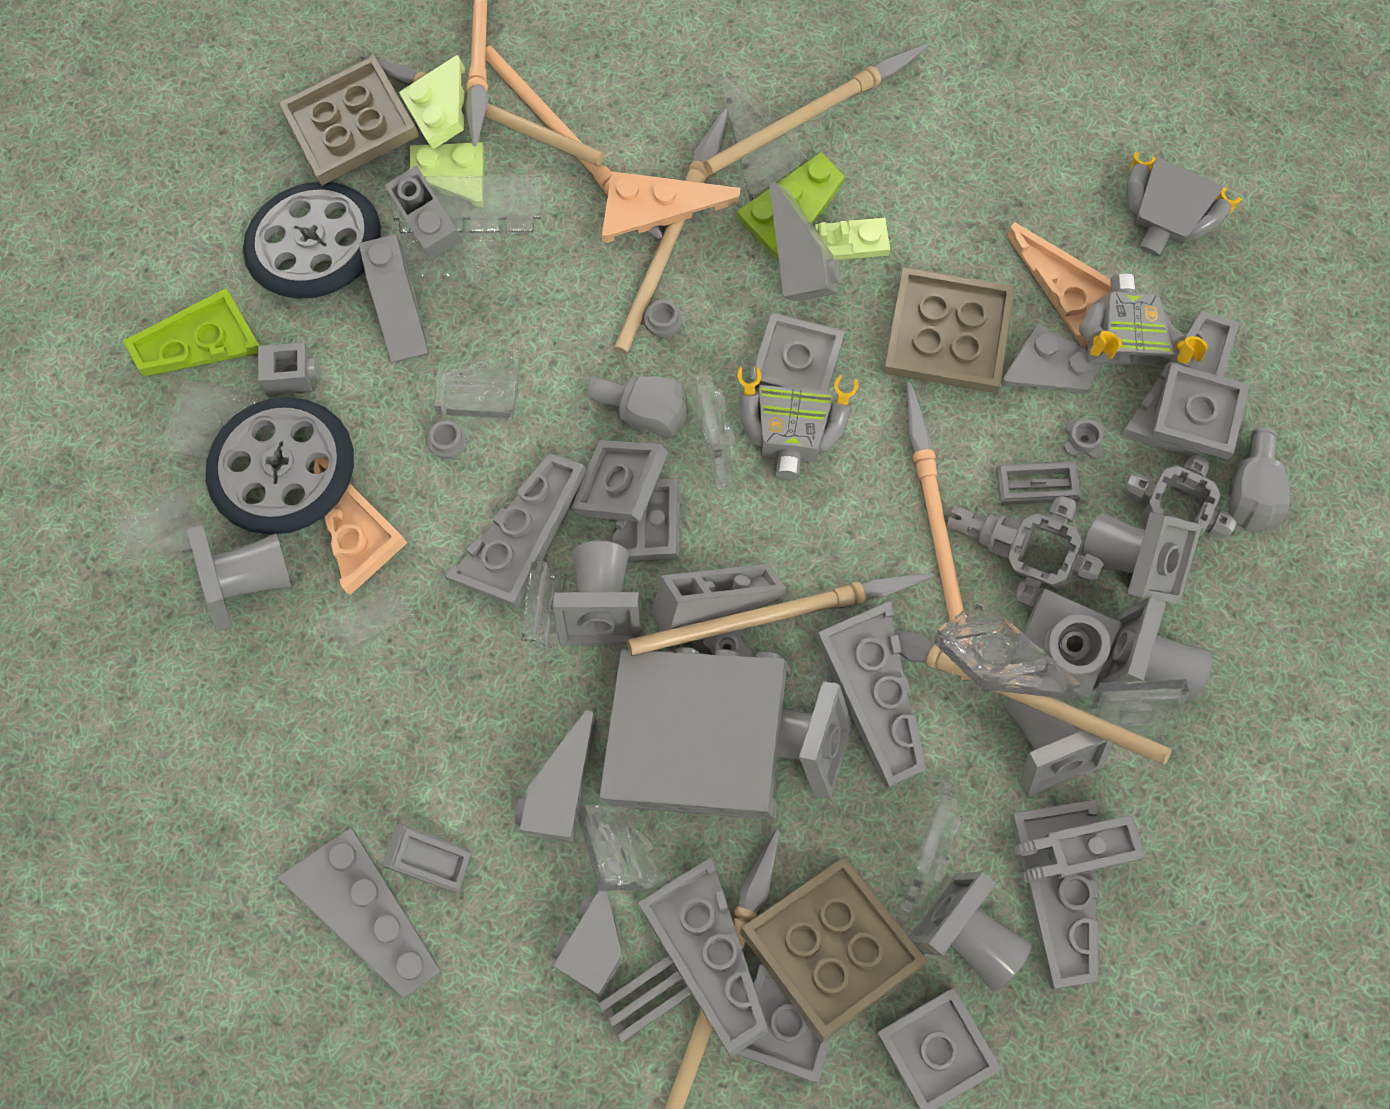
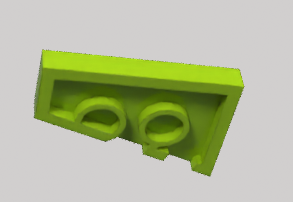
[737,152,845,262]
[123,288,260,377]

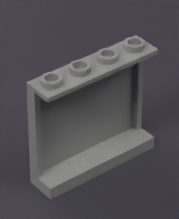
[599,647,792,820]

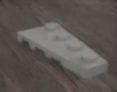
[1121,311,1239,458]
[444,453,587,609]
[814,601,927,788]
[1011,800,1098,990]
[277,828,443,999]
[638,857,769,1058]

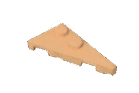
[602,171,741,243]
[1007,222,1112,349]
[313,458,407,595]

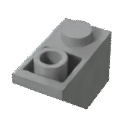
[384,165,463,260]
[552,888,624,997]

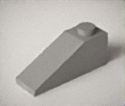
[769,182,841,301]
[359,234,429,363]
[651,564,786,631]
[515,710,596,844]

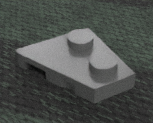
[1001,324,1103,394]
[610,478,680,562]

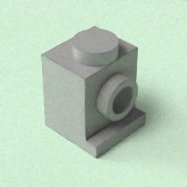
[258,342,320,396]

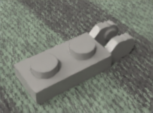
[1013,815,1146,883]

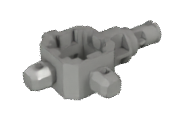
[1123,455,1237,538]
[947,496,1104,608]

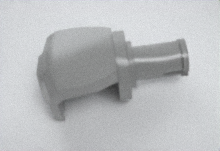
[587,375,688,437]
[1228,428,1291,532]

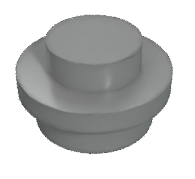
[644,300,682,337]
[427,420,467,459]

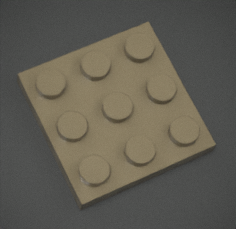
[278,55,420,186]
[883,267,1015,393]
[740,856,928,1043]

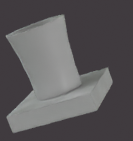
[1084,512,1202,604]
[186,525,291,632]
[553,541,642,645]
[1009,589,1122,698]
[1093,597,1212,703]
[1004,679,1113,798]
[777,682,853,800]
[908,872,1032,991]

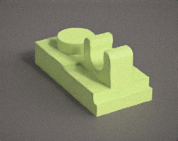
[814,218,890,260]

